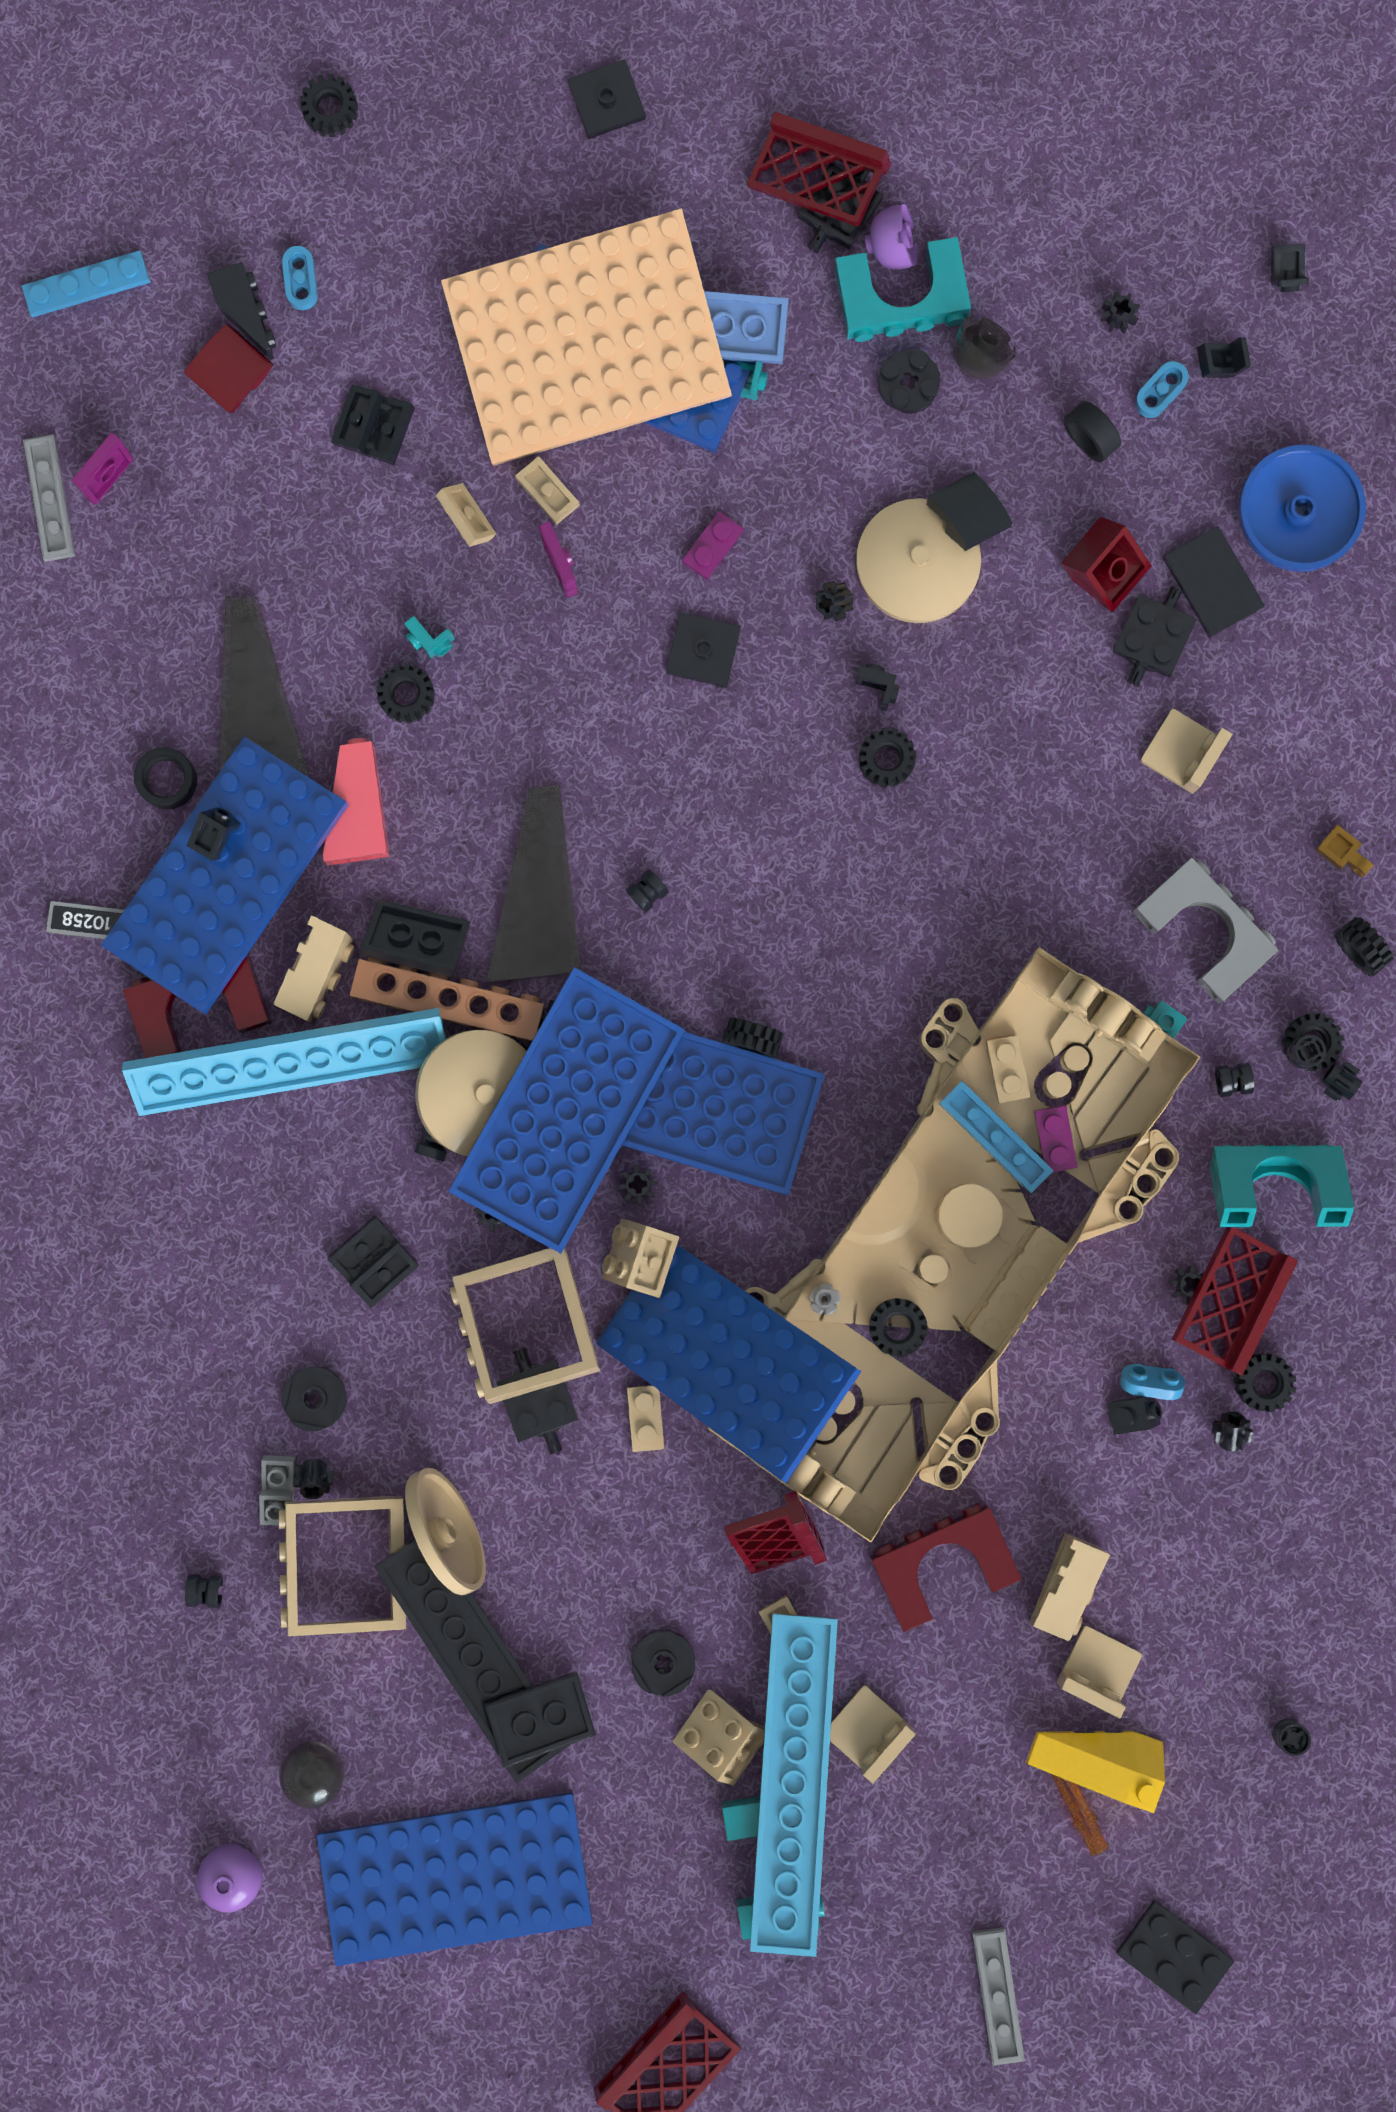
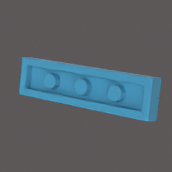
[21,250,151,318]
[939,1081,1054,1194]

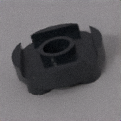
[878,350,940,414]
[281,1366,347,1431]
[632,1630,695,1697]

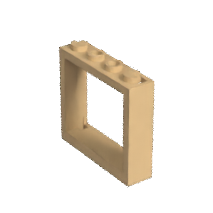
[450,1248,600,1404]
[279,1496,406,1636]

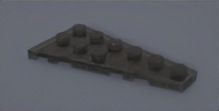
[218,596,311,779]
[486,785,581,984]

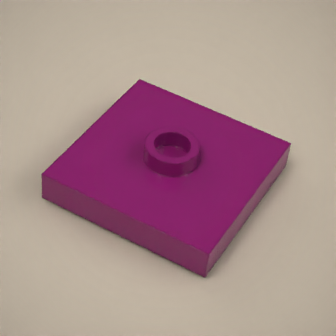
[71,432,133,505]
[539,521,578,598]

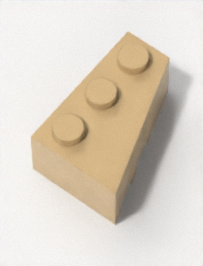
[273,915,355,1024]
[1029,1533,1110,1641]

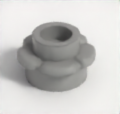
[809,1283,840,1315]

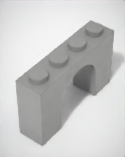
[1132,858,1279,1004]

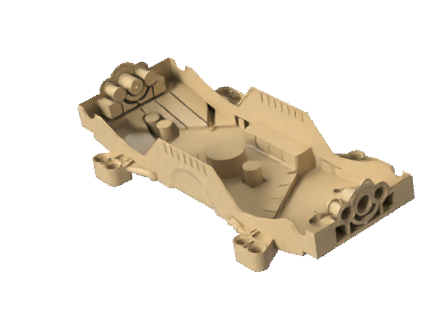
[708,947,1200,1543]

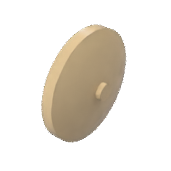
[856,498,981,623]
[415,1030,526,1156]
[405,1468,486,1595]

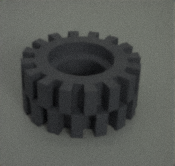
[300,74,358,137]
[376,663,435,724]
[858,728,916,788]
[1335,917,1394,977]
[1282,1013,1344,1071]
[722,1017,784,1058]
[869,1298,928,1357]
[1234,1353,1297,1412]

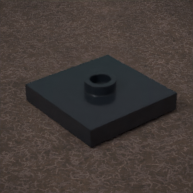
[568,59,646,139]
[666,612,741,688]

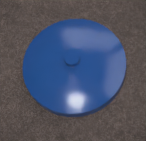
[1238,445,1366,572]

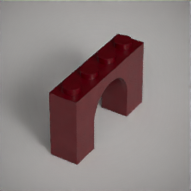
[123,952,272,1058]
[870,1503,1022,1632]

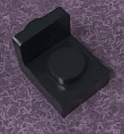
[187,807,241,861]

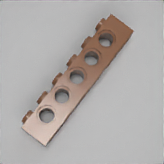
[349,957,545,1042]

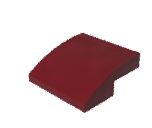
[184,324,274,413]

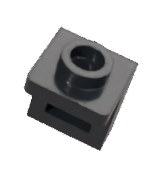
[1271,243,1309,292]
[1197,337,1251,378]
[855,664,900,711]
[1107,1396,1162,1435]

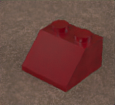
[1061,517,1152,613]

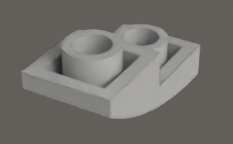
[259,1455,296,1526]

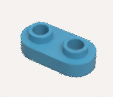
[282,246,318,310]
[1135,361,1189,418]
[1119,1364,1185,1400]

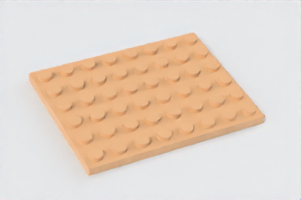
[441,208,732,466]

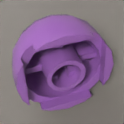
[865,204,918,270]
[197,1844,263,1913]

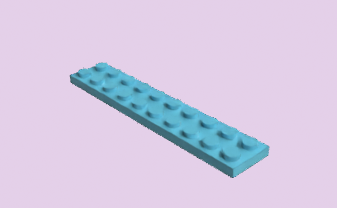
[122,1008,447,1116]
[750,1613,838,1957]

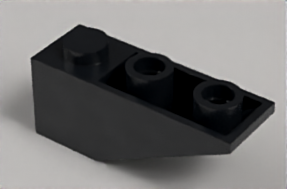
[207,262,277,360]

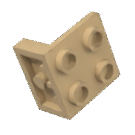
[1140,709,1233,794]
[602,1218,679,1298]
[1056,1625,1142,1719]
[830,1685,916,1784]
[673,1689,765,1786]

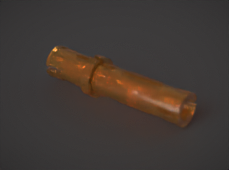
[1051,1774,1109,1856]

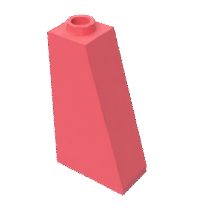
[323,738,390,866]

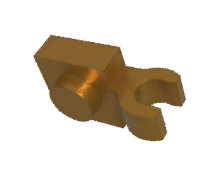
[1315,824,1374,878]

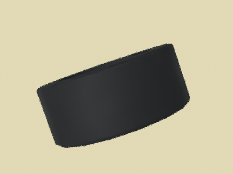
[1064,401,1121,462]
[134,747,197,809]

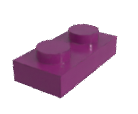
[682,511,744,580]
[1034,1104,1078,1173]

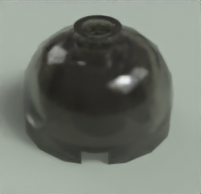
[952,316,1016,379]
[279,1741,345,1809]

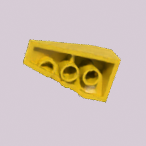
[1025,1731,1165,1813]

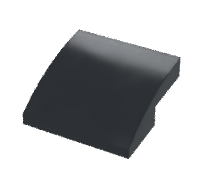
[331,385,415,465]
[926,472,1012,551]
[327,1215,419,1308]

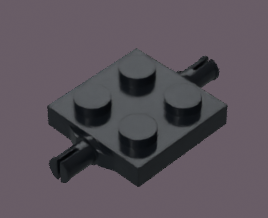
[798,163,883,253]
[1113,586,1197,687]
[496,1347,579,1454]

